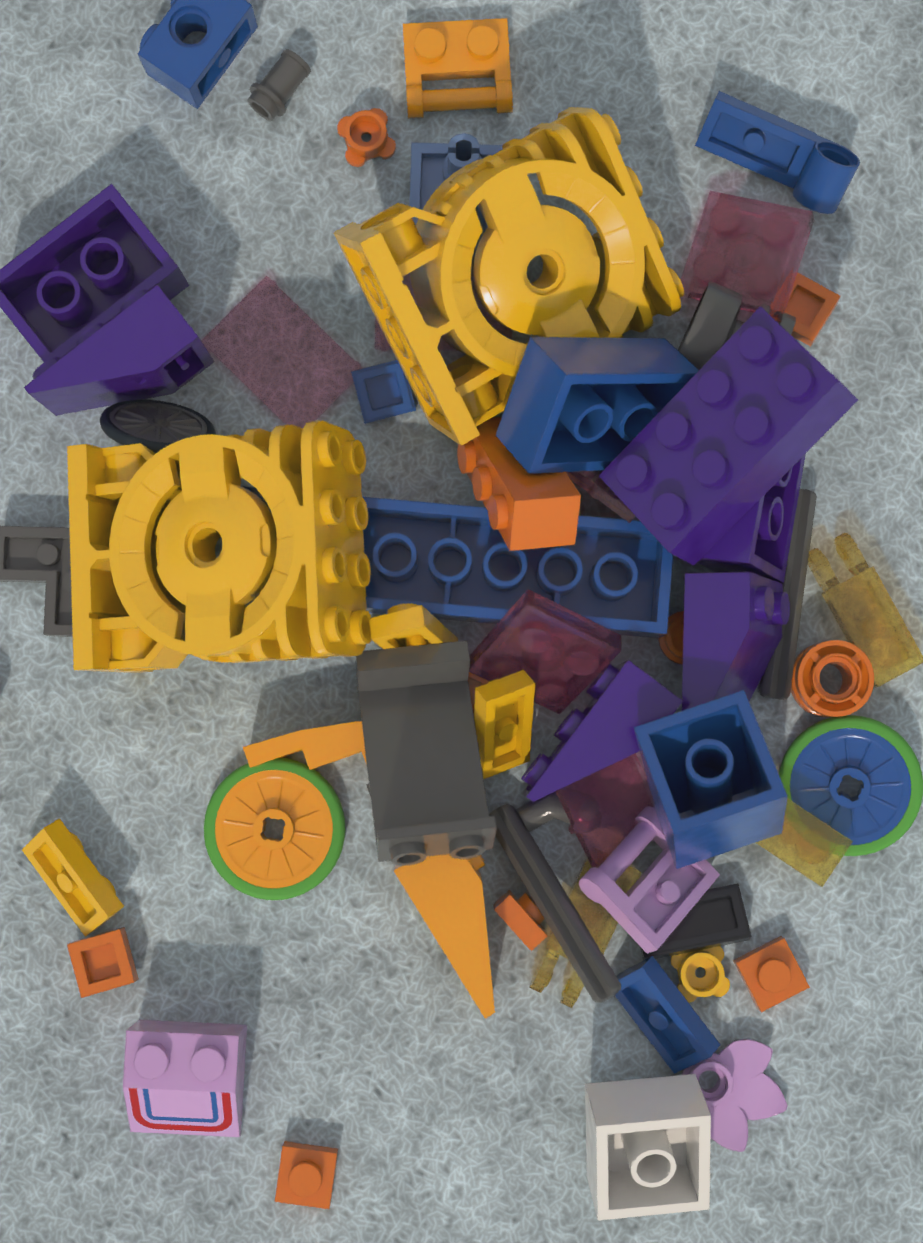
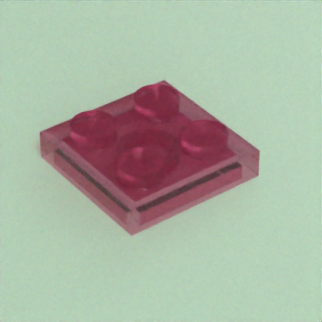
[681,191,814,318]
[469,589,622,715]

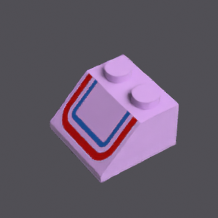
[123,1020,247,1137]

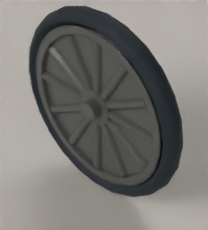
[100,399,216,453]

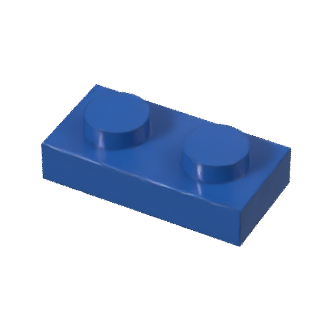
[615,955,721,1074]

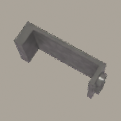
[356,641,497,866]

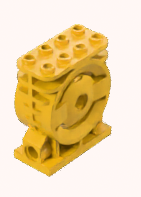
[333,107,684,446]
[67,420,372,673]

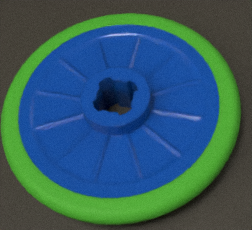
[779,715,923,856]

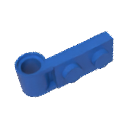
[695,91,860,214]

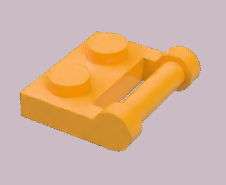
[403,18,513,118]

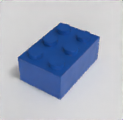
[496,337,699,474]

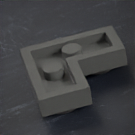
[0,526,73,637]

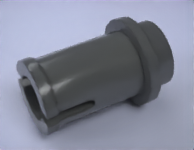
[247,49,311,121]

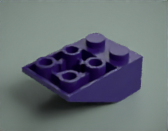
[24,285,214,416]
[521,660,683,802]

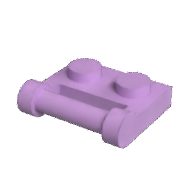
[579,806,720,954]

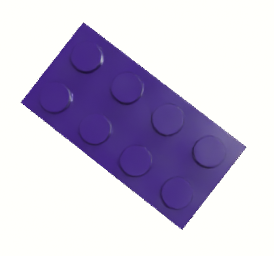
[599,306,858,565]

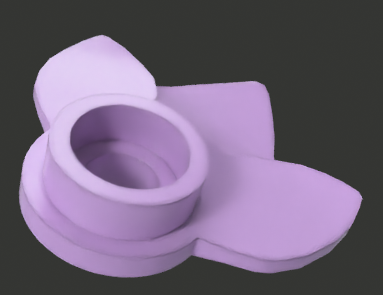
[681,1039,788,1152]

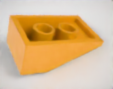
[394,854,495,1019]

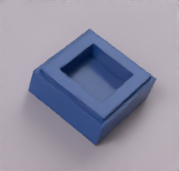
[351,360,416,424]

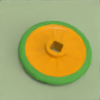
[204,758,345,900]

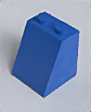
[634,690,788,869]

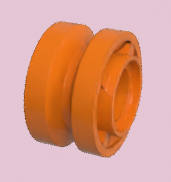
[791,640,874,717]

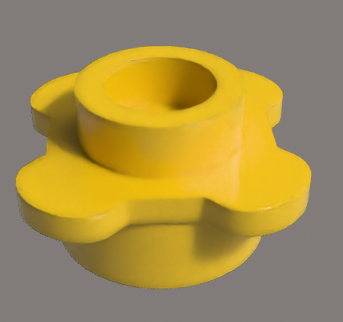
[670,946,730,1002]

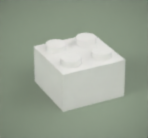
[585,1074,711,1220]

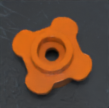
[337,108,396,167]

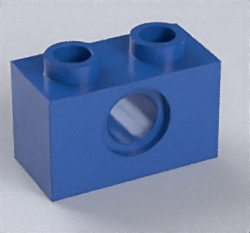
[137,0,258,109]

